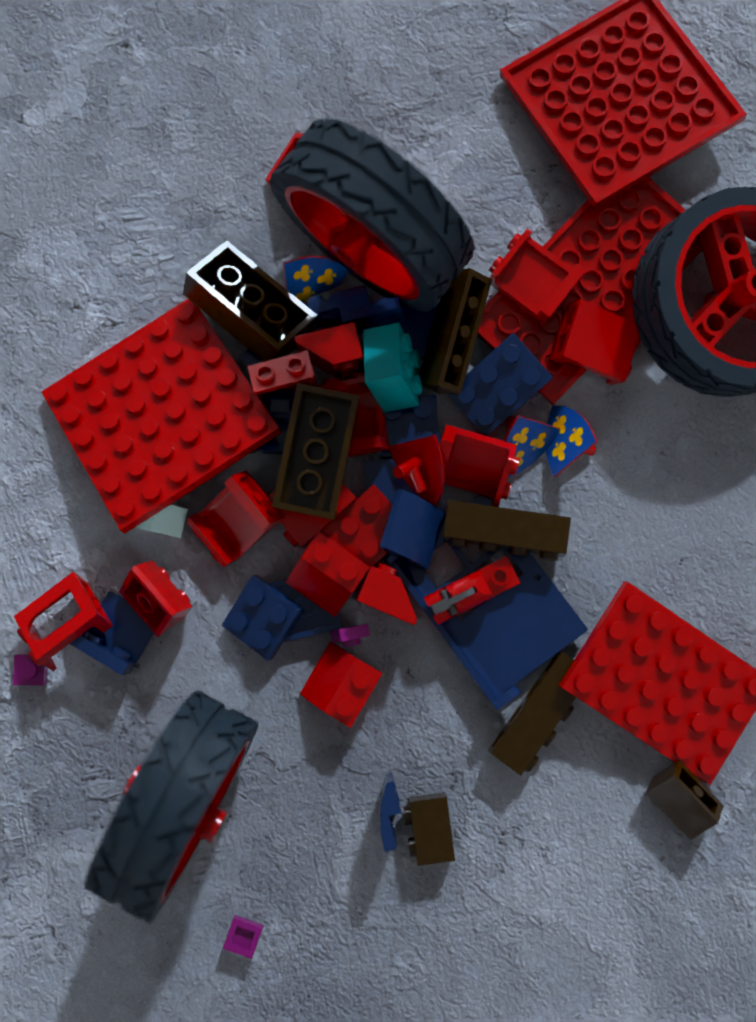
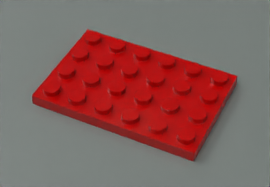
[558,581,756,785]

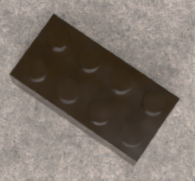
[183,241,317,362]
[272,383,360,520]

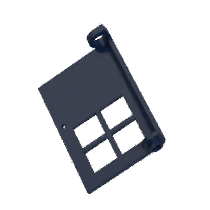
[387,494,588,710]

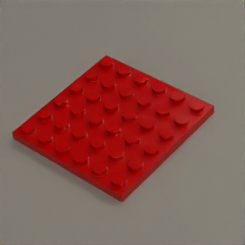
[500,0,747,209]
[41,299,282,534]

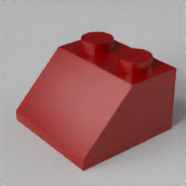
[294,322,364,380]
[285,532,370,617]
[119,560,193,637]
[357,563,417,625]
[300,641,383,728]

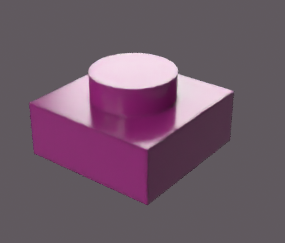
[330,624,370,648]
[13,654,48,686]
[223,915,264,959]

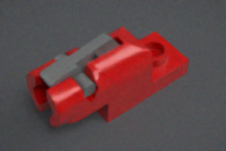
[424,556,520,625]

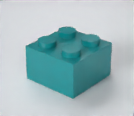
[363,322,422,412]

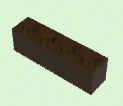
[419,268,492,394]
[443,500,571,561]
[488,651,576,776]

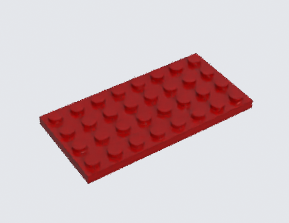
[477,177,703,406]

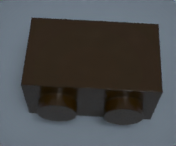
[646,760,724,840]
[404,792,455,866]

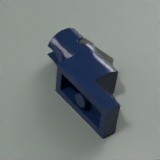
[307,283,405,334]

